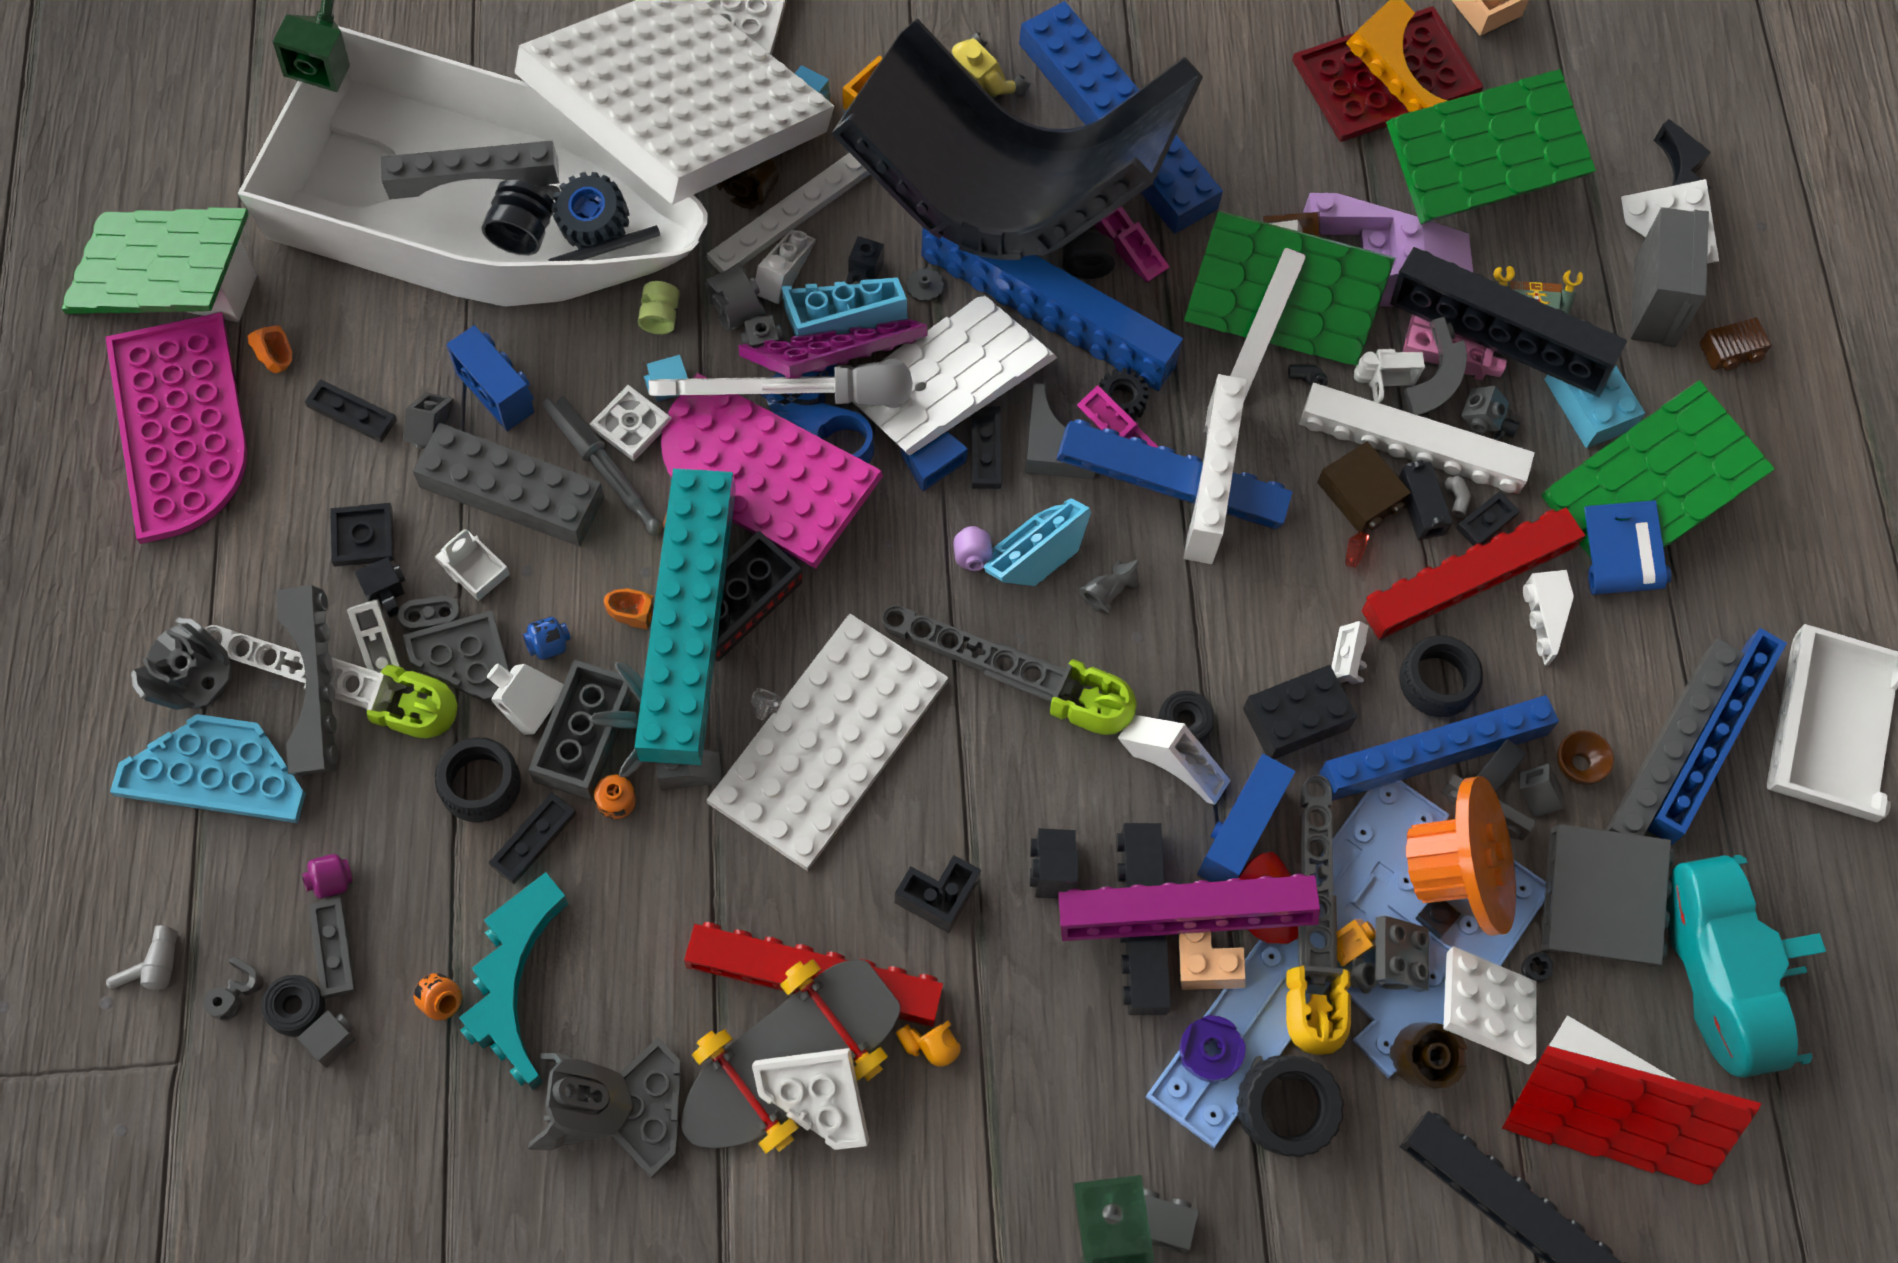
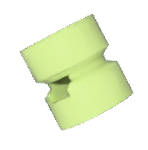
[638,281,680,335]

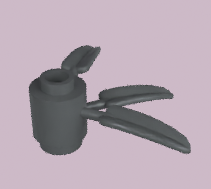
[589,662,644,778]

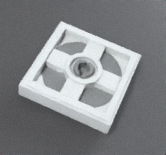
[589,385,672,461]

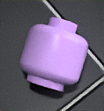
[953,526,993,571]

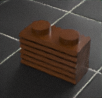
[1700,317,1772,371]

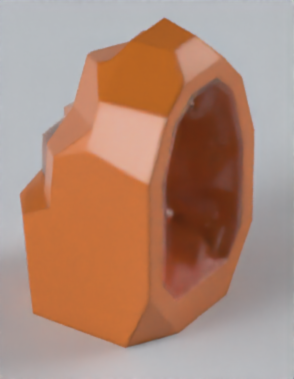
[247,325,292,374]
[603,588,655,630]

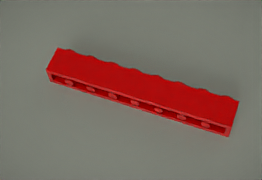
[1361,507,1585,640]
[684,922,943,1027]

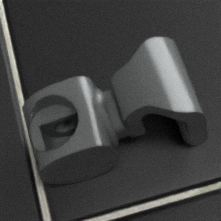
[203,957,263,1021]

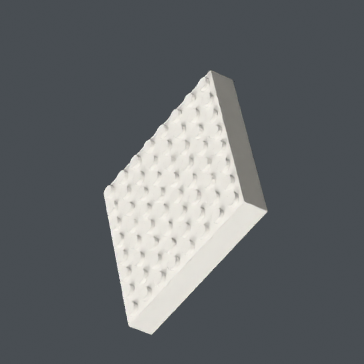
[515,0,834,205]

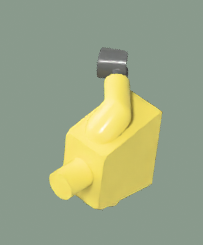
[952,31,1031,99]

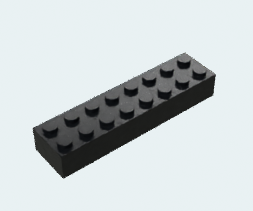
[1390,247,1628,398]

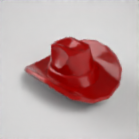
[1238,852,1298,944]

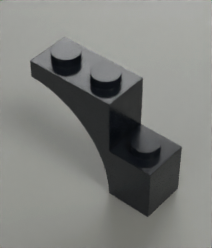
[1654,119,1711,192]

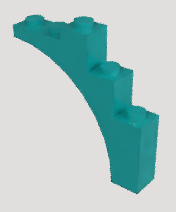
[459,872,569,1090]

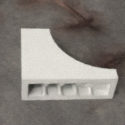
[1118,715,1231,804]

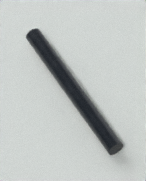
[548,225,660,261]

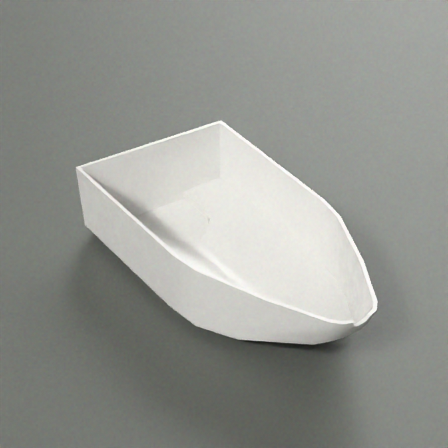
[237,26,708,307]

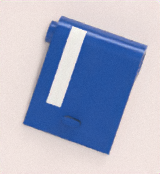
[1584,500,1671,595]

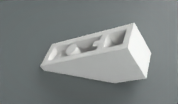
[347,599,407,691]

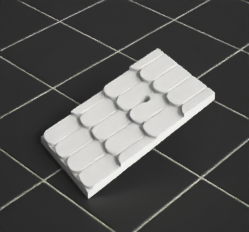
[852,295,1057,455]

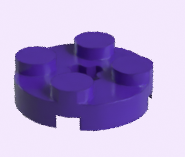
[1179,1015,1246,1082]

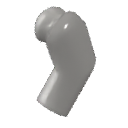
[1444,475,1471,518]

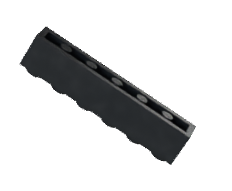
[1116,823,1170,1015]

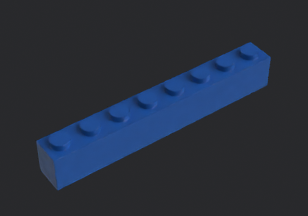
[1056,420,1292,530]
[1647,628,1787,845]
[1318,695,1559,801]

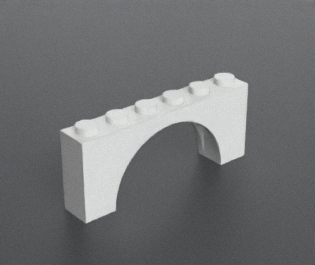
[1184,374,1247,564]

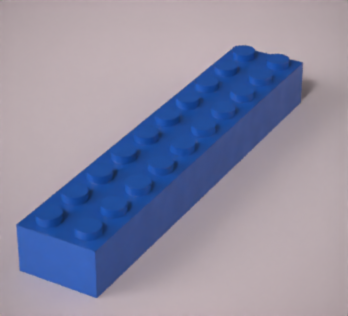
[1019,1,1223,234]
[921,228,1183,392]

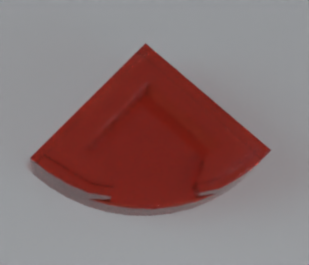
[1345,532,1369,568]

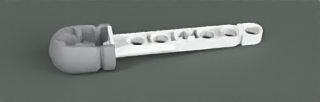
[648,358,913,408]

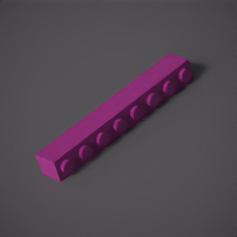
[1058,874,1320,941]

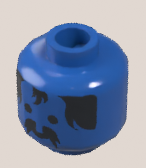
[523,616,571,660]

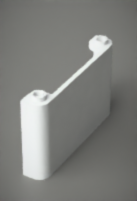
[1767,624,1898,823]

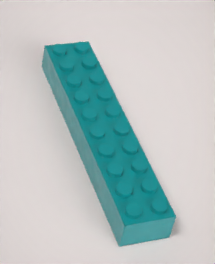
[634,468,736,765]

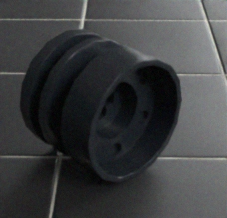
[481,180,554,256]

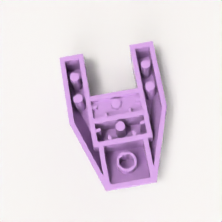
[1303,193,1473,307]

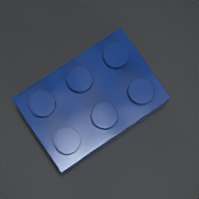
[446,325,535,432]

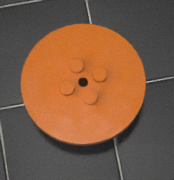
[1406,776,1516,936]

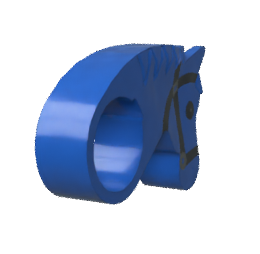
[760,364,875,464]

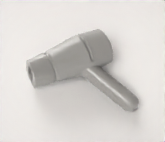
[106,925,178,991]

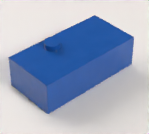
[1197,753,1296,882]

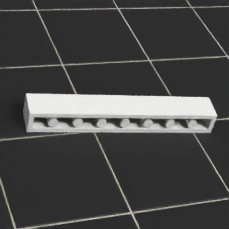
[1299,383,1535,494]

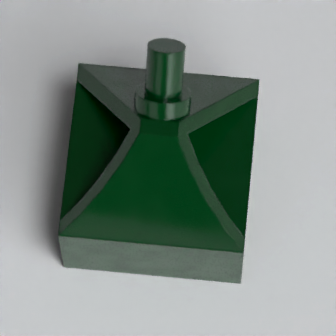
[272,0,350,92]

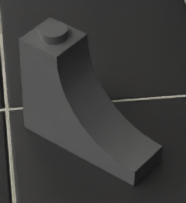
[1025,383,1095,480]

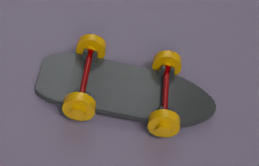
[682,959,900,1154]

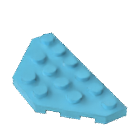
[110,714,306,823]

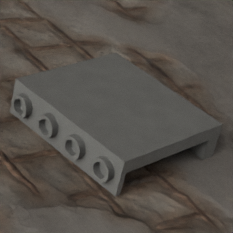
[1540,824,1674,967]

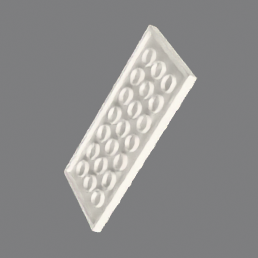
[707,614,948,871]

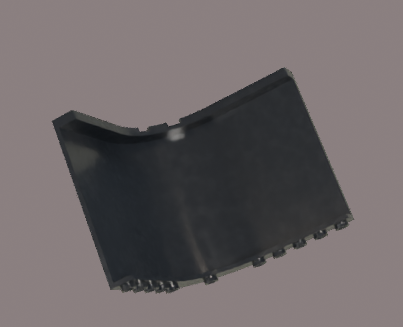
[831,19,1203,260]

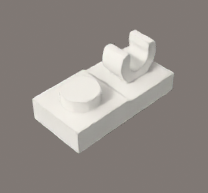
[1331,621,1368,684]

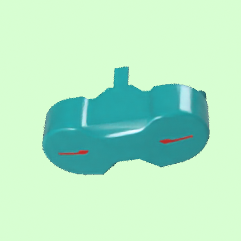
[1666,855,1826,1078]

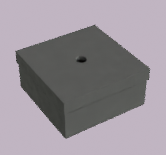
[1630,207,1709,347]

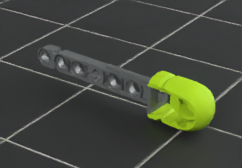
[882,605,1137,735]

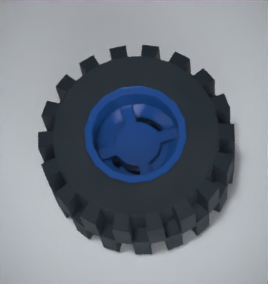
[552,172,630,249]

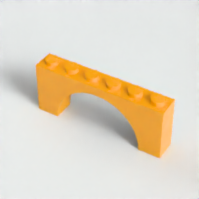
[1346,0,1448,112]

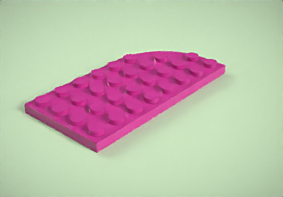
[661,373,883,569]

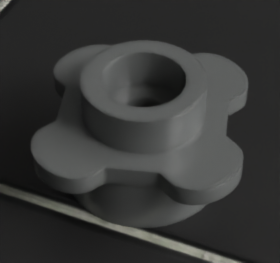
[1350,957,1378,994]

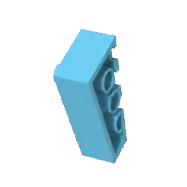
[781,277,908,336]

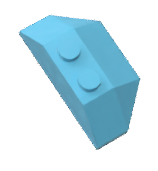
[984,498,1091,586]

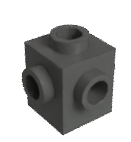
[740,315,783,363]
[1461,386,1509,433]

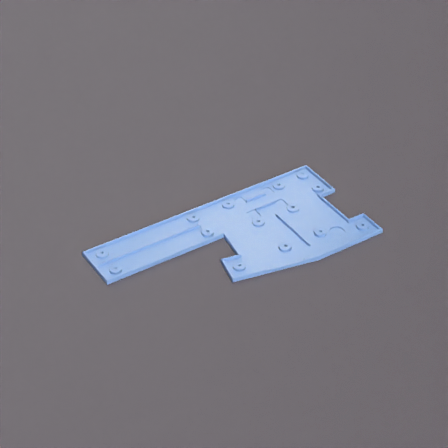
[1146,780,1546,1149]

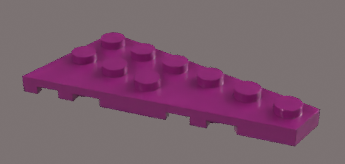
[738,318,928,379]

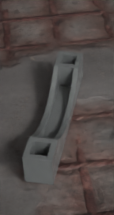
[381,140,560,199]
[276,585,339,776]

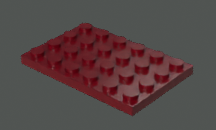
[1292,6,1484,142]

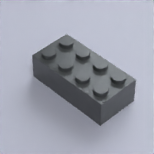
[529,659,634,800]

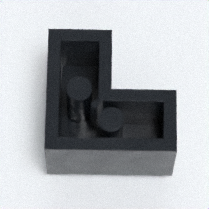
[1029,828,1078,899]
[894,855,981,933]

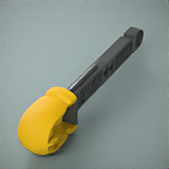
[1286,775,1351,1055]

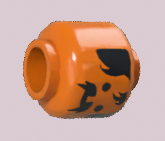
[594,774,636,820]
[413,973,463,1021]

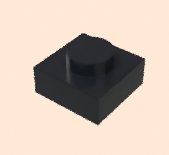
[1415,901,1461,940]

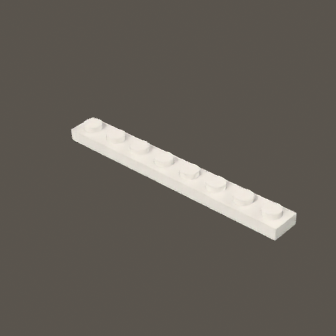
[707,153,870,273]

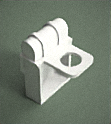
[1354,349,1425,404]
[435,529,510,601]

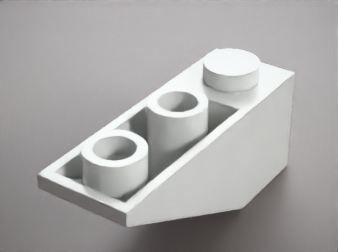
[755,229,816,304]
[1523,570,1574,666]

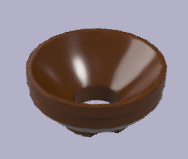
[1557,730,1614,785]

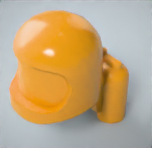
[895,1019,961,1067]

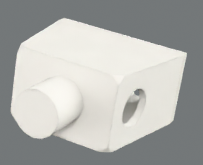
[487,664,564,735]

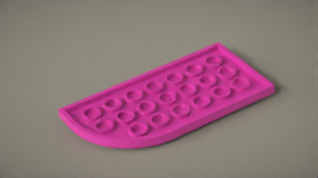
[105,312,247,544]

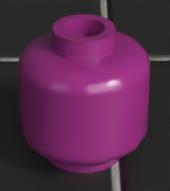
[302,854,352,899]

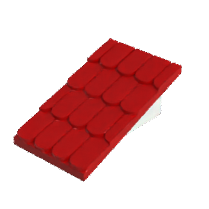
[1502,1015,1762,1185]

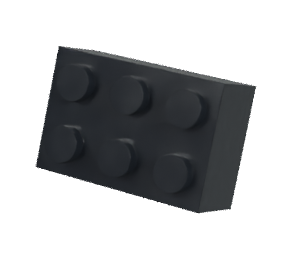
[1243,665,1357,759]

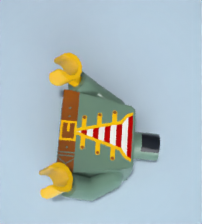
[1493,266,1583,314]

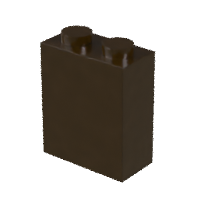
[1317,441,1411,534]

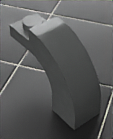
[1403,317,1467,416]

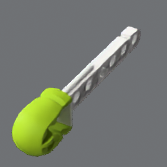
[205,625,458,739]

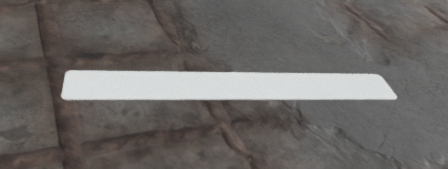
[1230,248,1305,400]

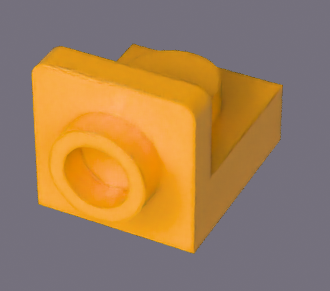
[1324,919,1376,967]

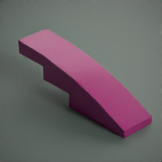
[1094,206,1169,283]
[1077,385,1158,448]

